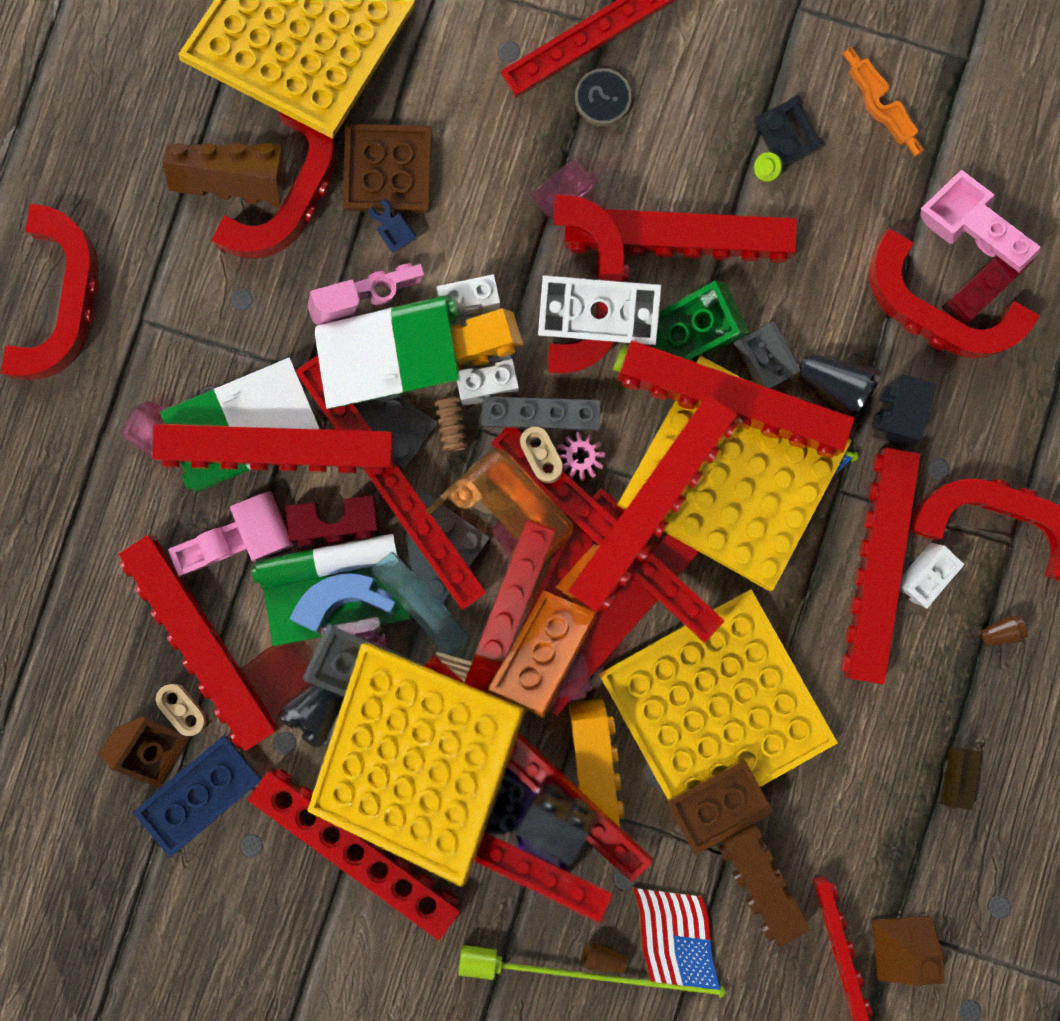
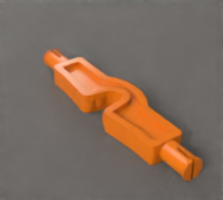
[842,46,925,157]

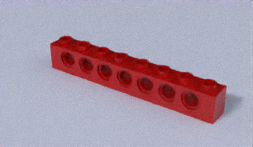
[247,768,461,941]

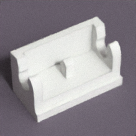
[899,542,965,609]

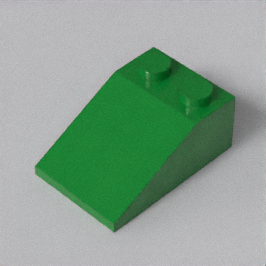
[653,281,750,361]

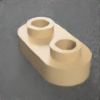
[520,427,563,483]
[156,684,206,736]

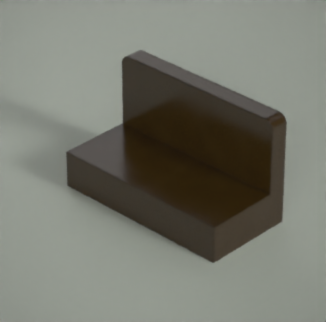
[940,746,981,810]

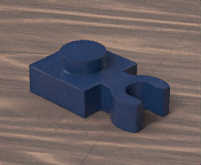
[369,198,417,253]

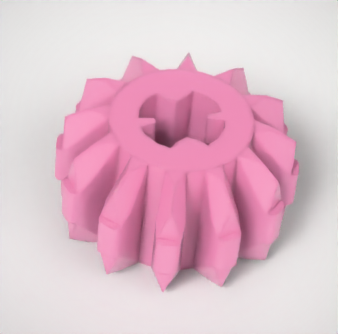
[558,432,605,482]

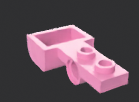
[921,170,1041,272]
[308,263,424,325]
[168,491,294,577]

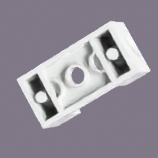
[437,274,519,407]
[538,275,661,345]

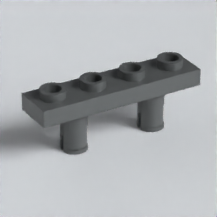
[482,396,600,431]

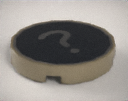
[575,69,631,127]

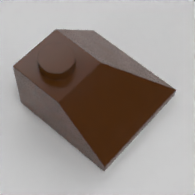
[99,716,190,788]
[872,915,945,986]

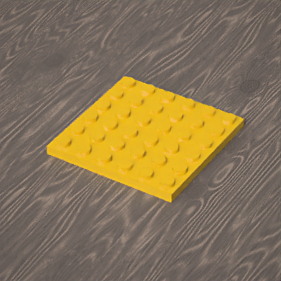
[178,0,415,139]
[617,355,852,592]
[598,589,838,799]
[307,643,525,886]

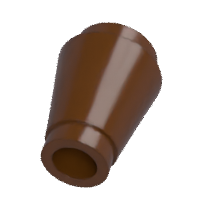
[980,614,1028,647]
[582,941,628,973]

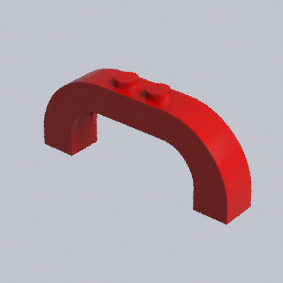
[211,112,336,259]
[547,195,629,373]
[1,204,99,380]
[869,228,1040,358]
[908,479,1060,581]

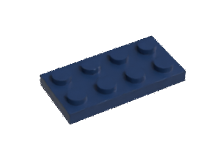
[132,735,262,858]

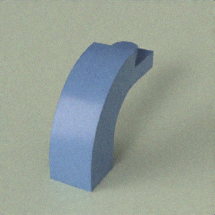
[290,574,398,635]

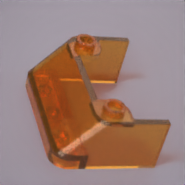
[426,449,573,563]

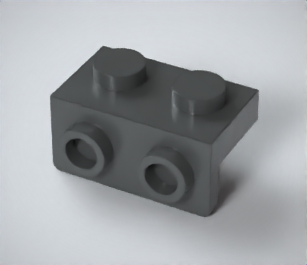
[734,321,800,389]

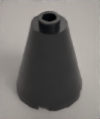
[799,354,883,423]

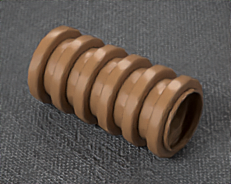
[435,397,468,452]

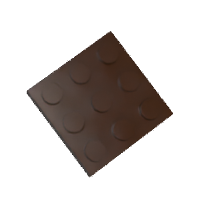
[343,124,432,213]

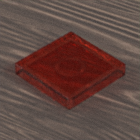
[239,643,312,716]

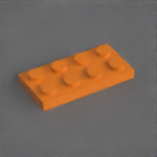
[489,591,597,717]

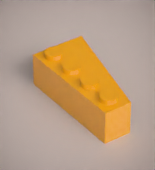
[451,308,523,371]
[568,699,624,827]

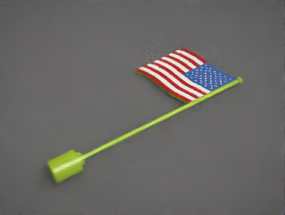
[458,887,726,998]

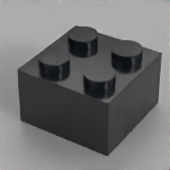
[871,374,937,447]
[516,781,595,865]

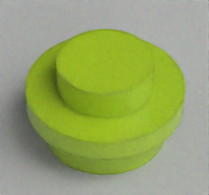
[754,152,782,182]

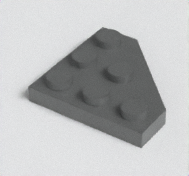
[405,488,490,609]

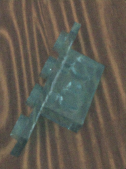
[371,552,469,655]

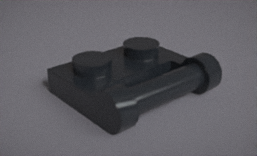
[754,95,826,169]

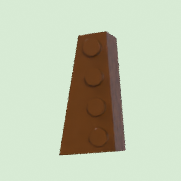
[162,143,286,208]
[718,824,810,947]

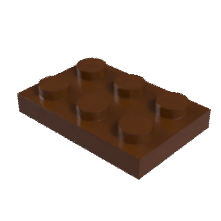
[666,759,773,855]

